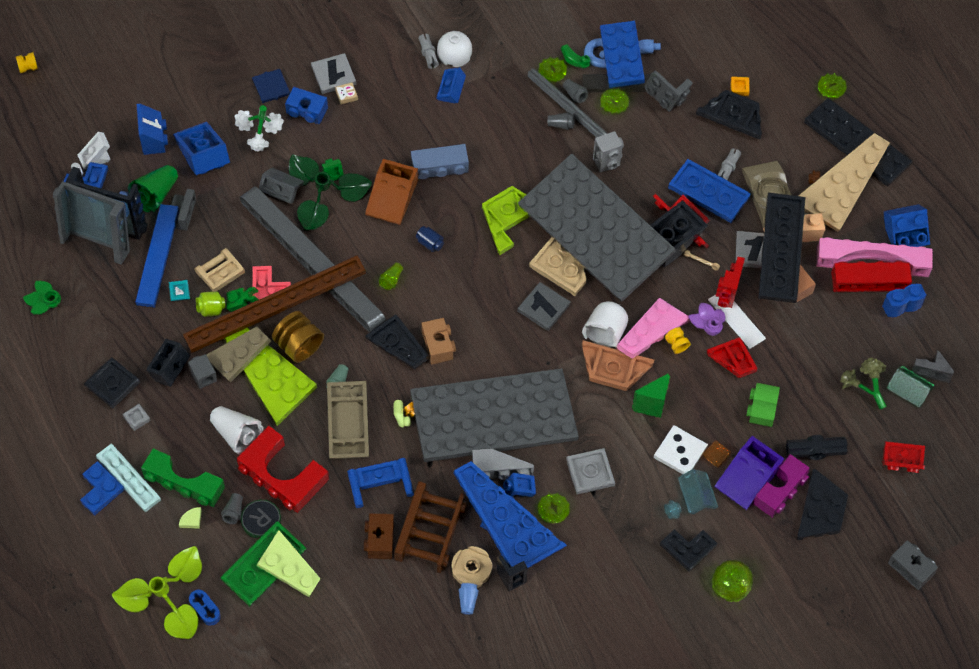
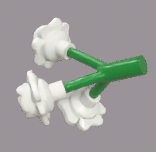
[235,105,284,152]

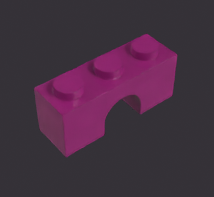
[753,454,810,518]

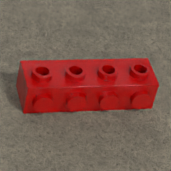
[831,261,912,292]

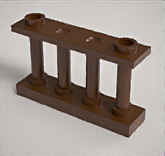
[394,481,467,573]

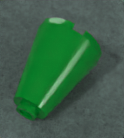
[128,165,178,212]

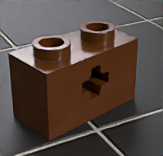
[364,513,394,559]

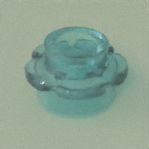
[664,500,682,519]

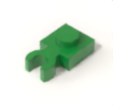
[227,287,258,312]

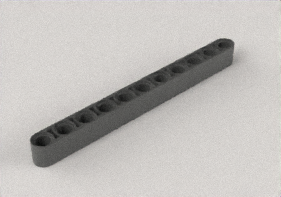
[240,186,386,332]

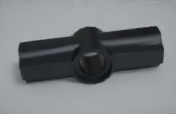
[786,435,848,460]

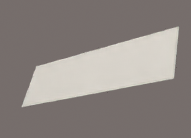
[708,295,766,349]

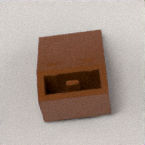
[365,159,418,225]

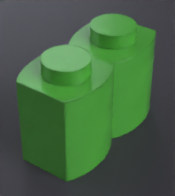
[746,383,780,427]

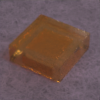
[703,440,731,468]

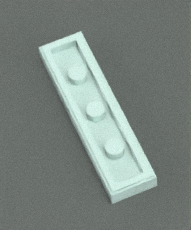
[96,443,161,512]

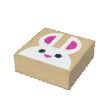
[335,83,358,104]

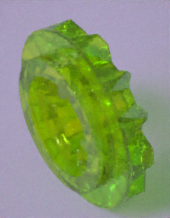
[539,56,567,82]
[818,73,847,98]
[600,89,629,114]
[538,492,570,523]

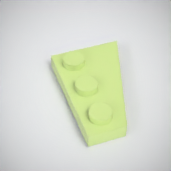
[257,531,320,597]

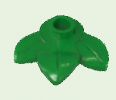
[23,281,61,315]

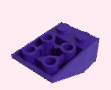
[714,436,784,510]

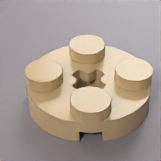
[452,546,492,588]

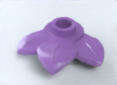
[688,303,725,336]

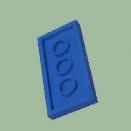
[600,21,645,88]
[668,159,751,223]

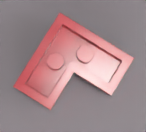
[252,266,291,300]

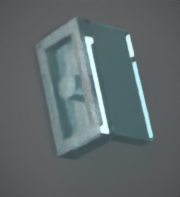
[678,469,718,514]

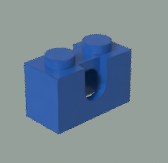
[285,87,328,124]

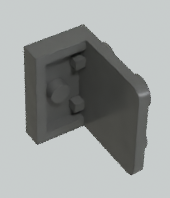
[644,70,693,112]

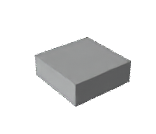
[123,404,151,431]

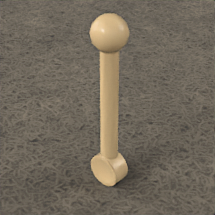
[683,250,720,270]

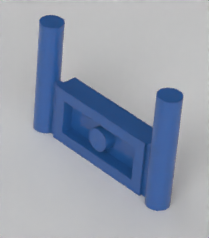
[347,458,414,508]

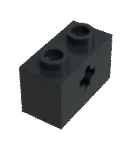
[146,339,191,387]

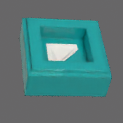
[169,280,190,301]

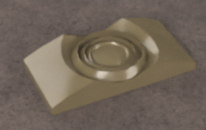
[742,161,792,228]
[327,381,369,459]

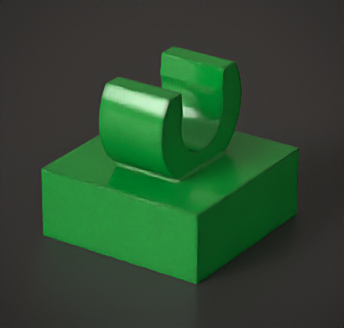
[322,158,344,181]

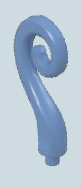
[584,38,661,68]

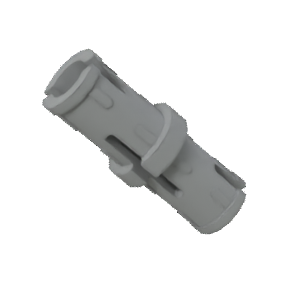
[418,34,439,69]
[718,148,741,180]

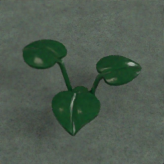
[289,154,372,230]

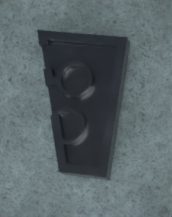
[365,314,430,369]

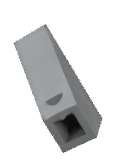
[472,449,534,480]

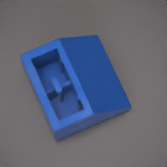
[884,204,930,247]

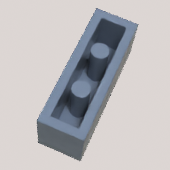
[411,144,469,179]

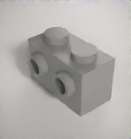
[593,131,624,172]

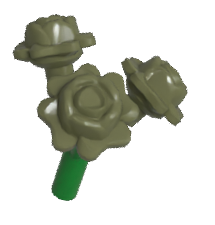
[840,357,887,409]

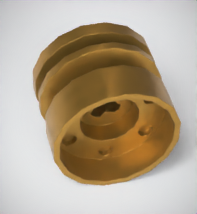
[272,311,324,363]

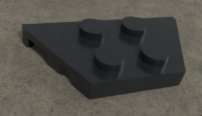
[696,90,762,140]
[797,469,848,540]

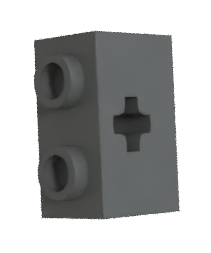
[888,540,938,591]

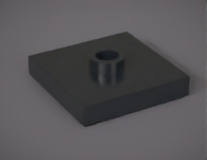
[84,357,140,409]

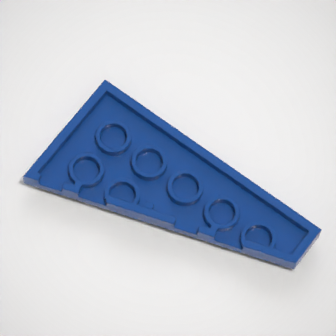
[453,461,567,568]

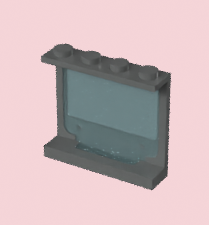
[53,181,130,265]

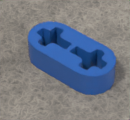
[189,590,220,626]

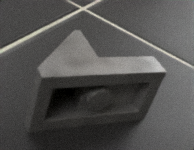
[911,351,954,383]

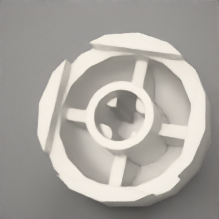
[437,31,472,67]

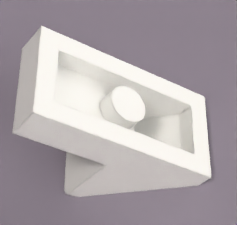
[78,132,110,169]

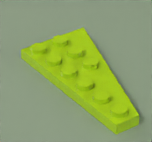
[224,328,317,426]

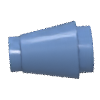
[459,583,479,615]

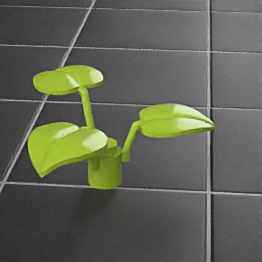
[112,546,202,639]

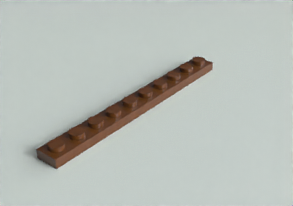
[183,255,366,353]

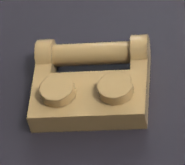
[194,248,245,291]

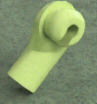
[393,400,411,428]

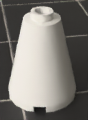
[210,406,264,455]

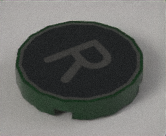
[241,499,281,539]

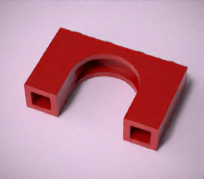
[237,426,329,513]

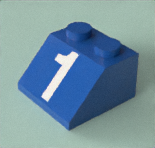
[137,104,168,155]

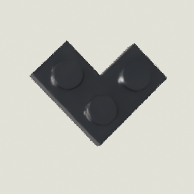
[660,529,718,572]

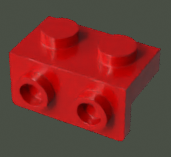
[882,441,925,473]

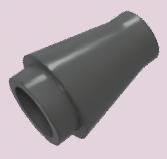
[563,79,588,103]
[547,112,574,130]
[221,493,243,524]

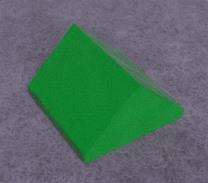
[632,374,670,418]

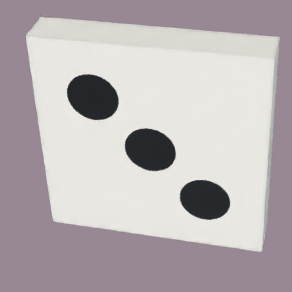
[654,426,708,477]

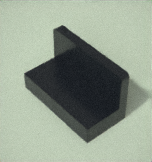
[497,555,528,592]

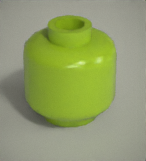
[196,291,225,317]

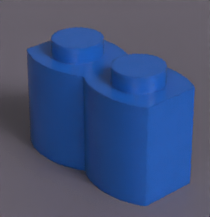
[882,284,926,317]

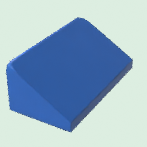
[436,67,466,103]

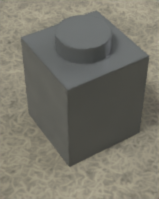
[188,354,217,389]

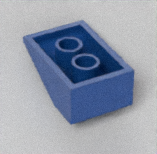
[173,122,230,175]

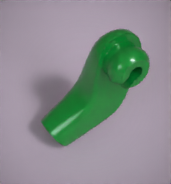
[561,45,590,69]

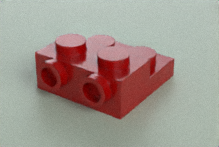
[715,256,745,308]

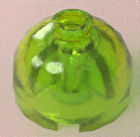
[712,560,753,602]

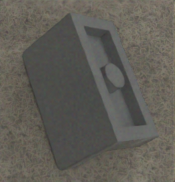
[259,168,304,204]
[171,189,196,231]

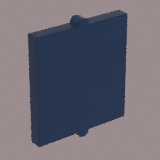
[252,69,290,103]

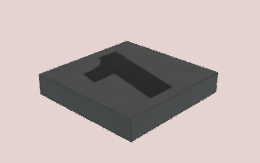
[517,282,571,331]

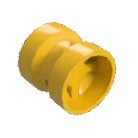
[16,52,38,74]
[665,327,691,354]

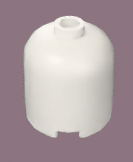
[582,301,628,348]

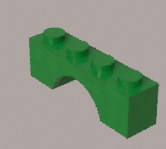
[141,448,225,507]

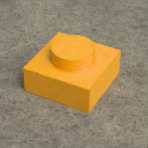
[730,77,749,96]

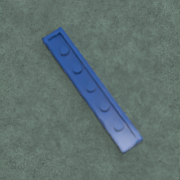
[135,204,180,308]

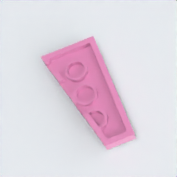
[616,298,690,359]

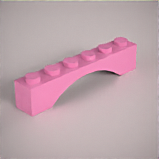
[816,237,932,277]

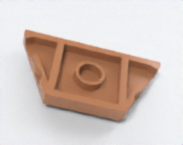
[582,340,654,391]

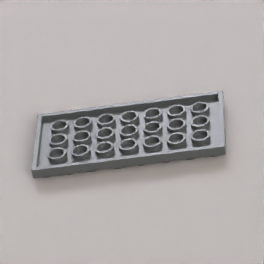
[518,153,676,302]
[410,368,579,462]

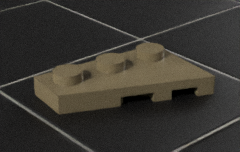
[207,327,271,382]

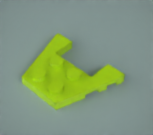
[482,186,530,255]

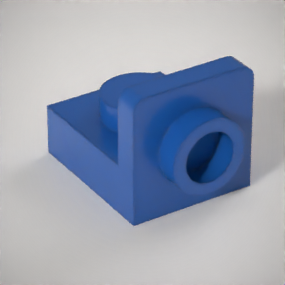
[503,473,536,497]

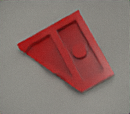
[706,337,757,378]

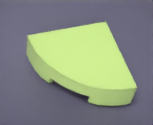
[179,507,201,529]

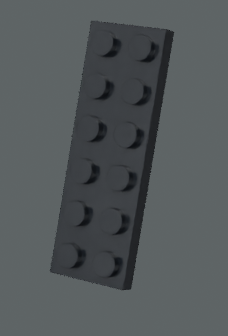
[804,98,912,186]
[758,192,806,303]

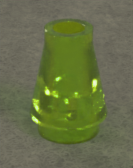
[379,263,403,290]

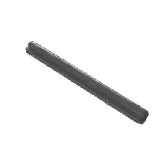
[527,68,607,137]

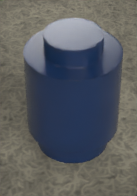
[416,226,444,252]

